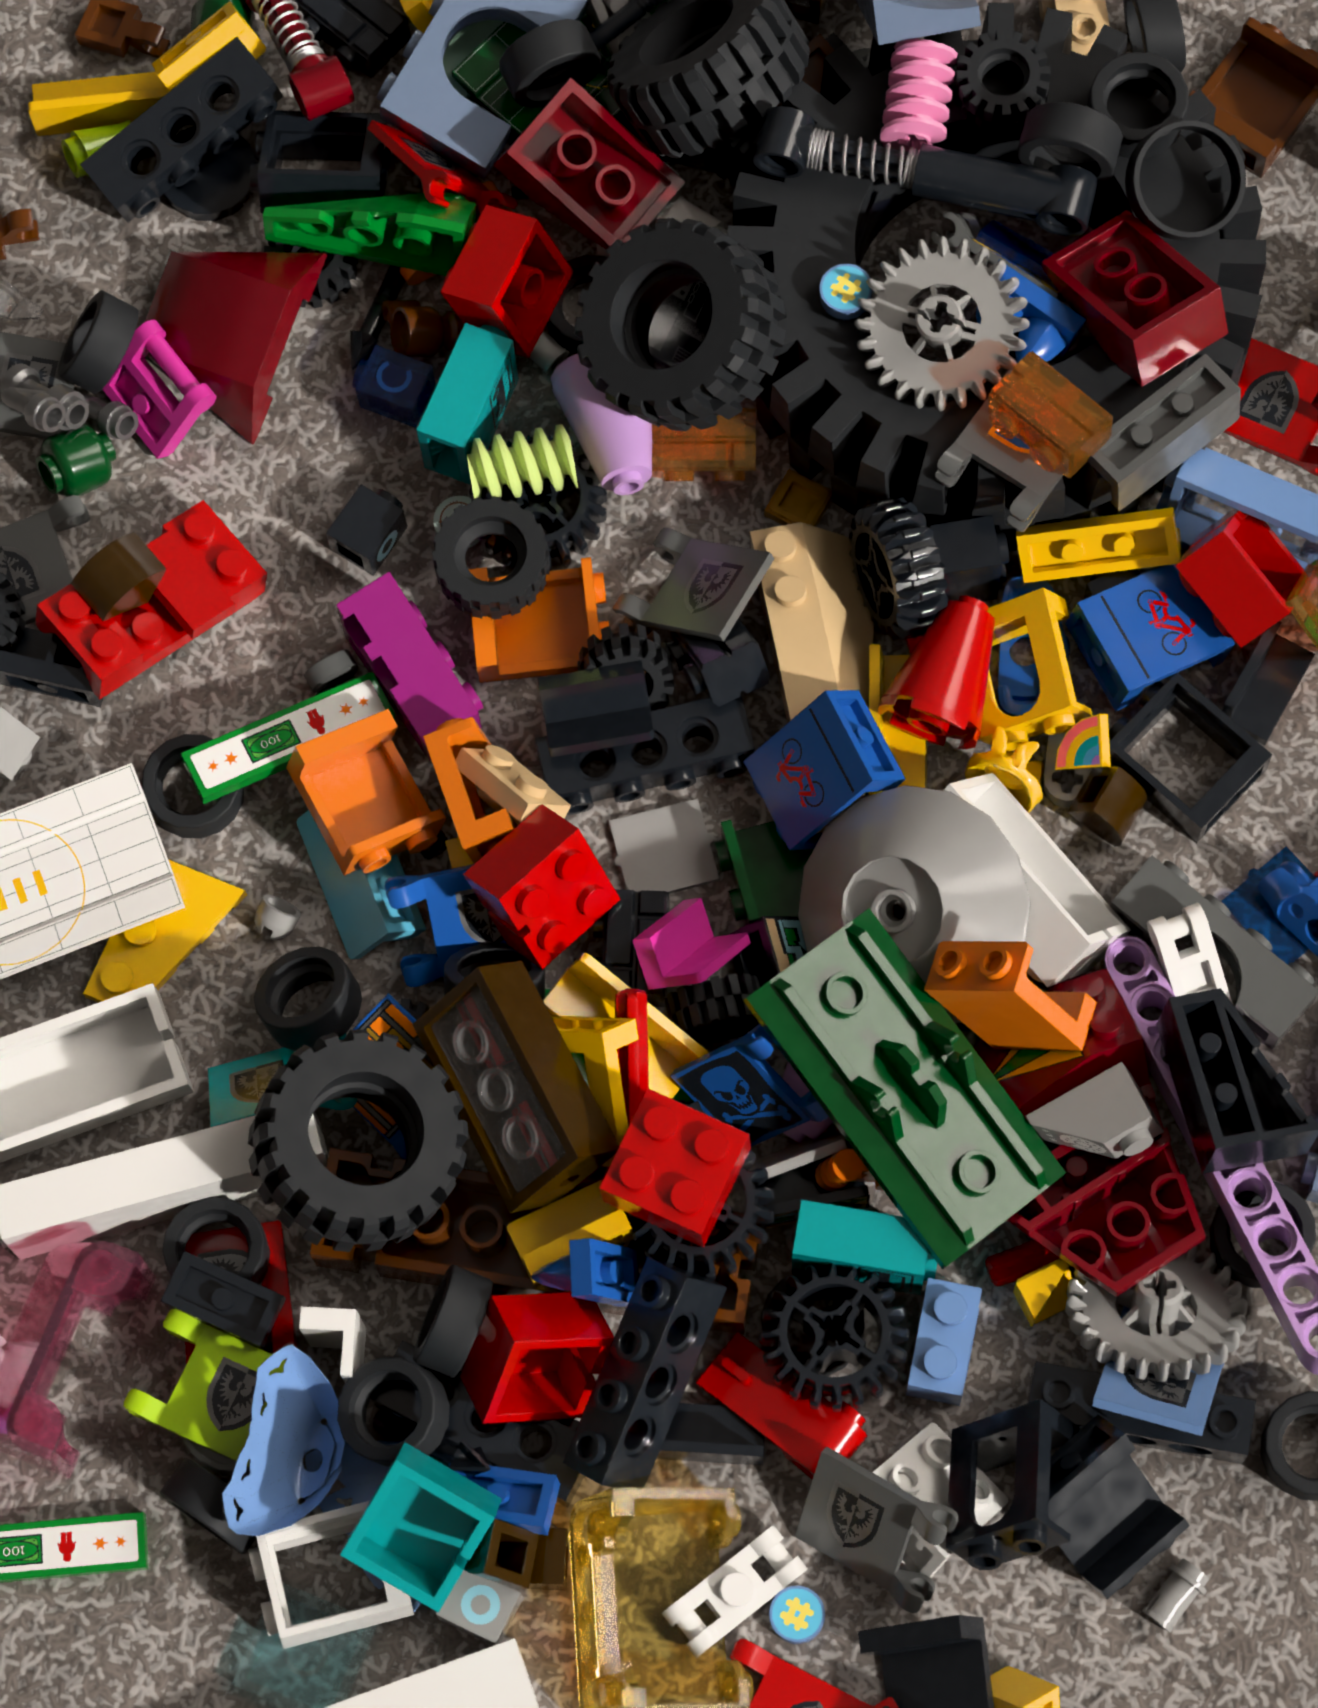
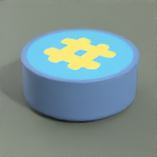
[820,264,872,320]
[769,1586,825,1644]

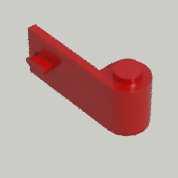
[696,1332,868,1480]

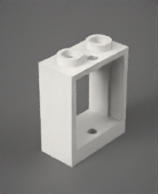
[248,1501,414,1649]

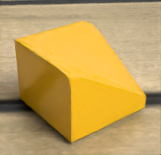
[1013,1258,1072,1327]

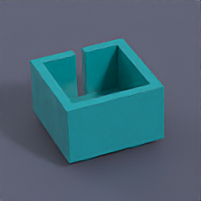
[340,1442,502,1612]

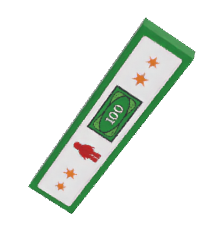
[181,671,395,805]
[0,1512,149,1583]

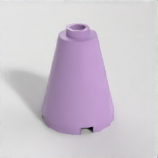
[551,353,652,495]

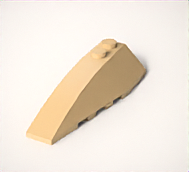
[750,522,874,834]

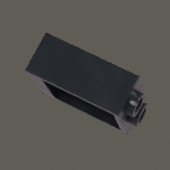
[250,110,391,213]
[1109,672,1272,843]

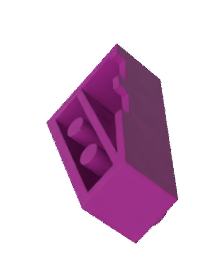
[336,571,484,761]

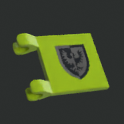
[123,1309,286,1468]

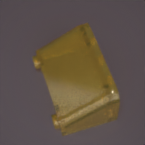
[569,1488,753,1708]

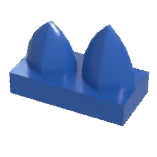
[976,259,1086,370]
[531,1238,638,1307]
[448,1463,561,1536]

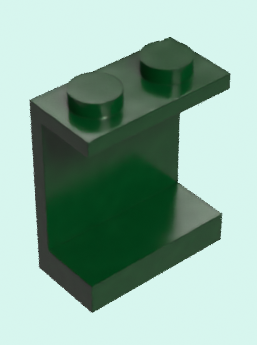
[714,820,814,925]

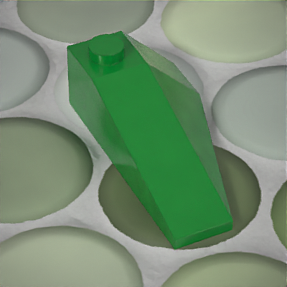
[263,193,477,276]

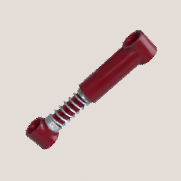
[245,0,355,121]

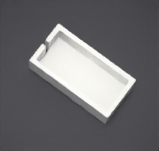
[943,773,1131,987]
[0,983,194,1163]

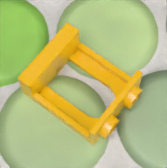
[978,587,1093,751]
[551,1015,639,1167]

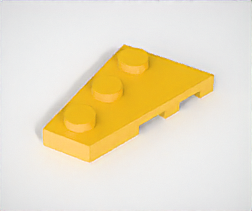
[83,860,247,1003]

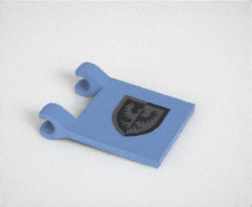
[1092,1306,1224,1436]

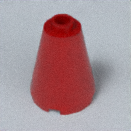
[877,596,995,750]

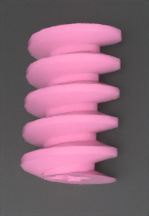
[880,38,958,152]

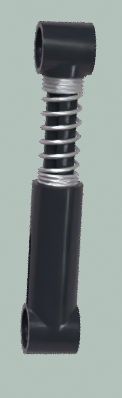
[753,106,1098,236]

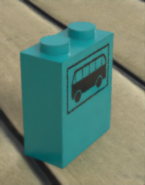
[416,323,519,485]
[792,1200,937,1295]

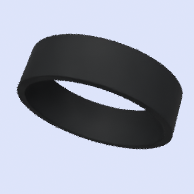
[1125,120,1246,240]

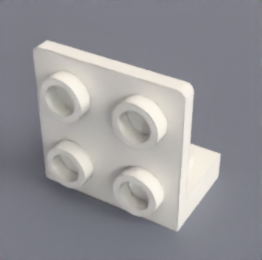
[872,1423,1008,1578]

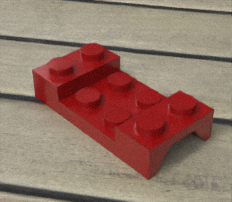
[36,500,268,700]

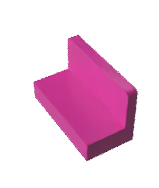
[632,898,751,990]

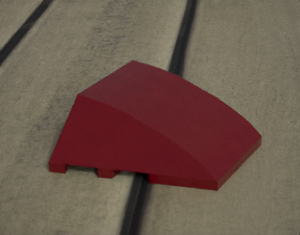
[144,251,327,445]
[1007,1081,1206,1297]

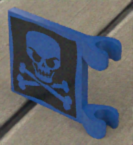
[670,1024,829,1147]

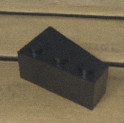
[1156,988,1318,1174]

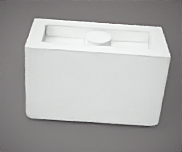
[299,1306,366,1383]

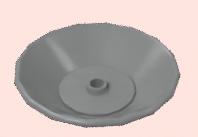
[798,785,1030,1024]

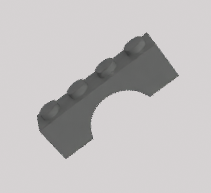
[1110,855,1318,1050]

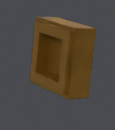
[764,469,832,526]

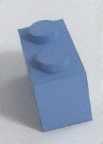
[906,1278,982,1406]

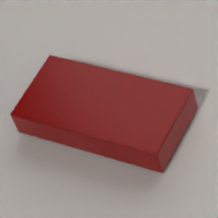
[146,529,235,639]

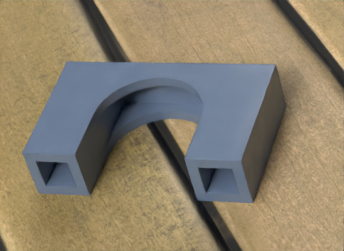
[377,0,588,180]

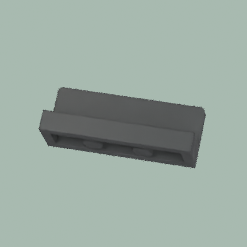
[1083,354,1241,511]

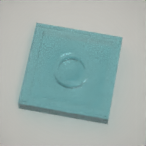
[232,1583,379,1708]

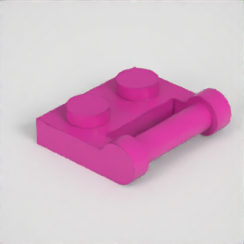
[102,320,217,459]

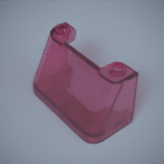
[0,1241,156,1479]

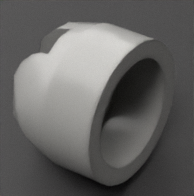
[254,895,301,940]

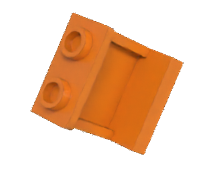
[468,557,609,683]
[286,709,446,876]
[423,717,517,864]
[924,941,1097,1051]

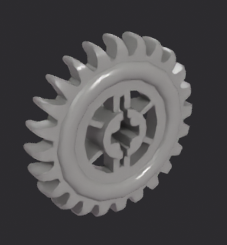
[854,236,1030,411]
[1065,1245,1247,1382]

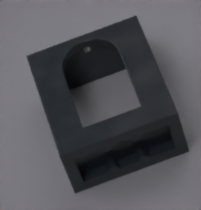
[946,1399,1074,1571]

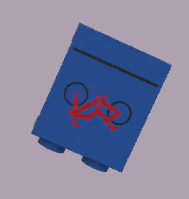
[1065,564,1235,712]
[744,690,906,850]

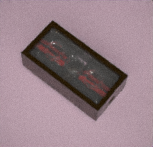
[412,961,620,1213]

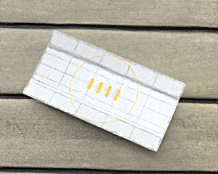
[0,763,186,980]

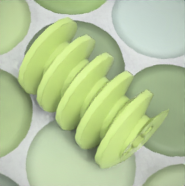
[467,424,578,499]

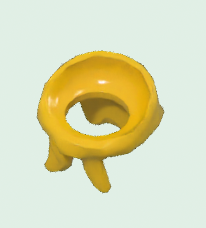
[965,726,1043,813]

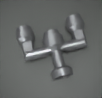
[1,364,139,440]

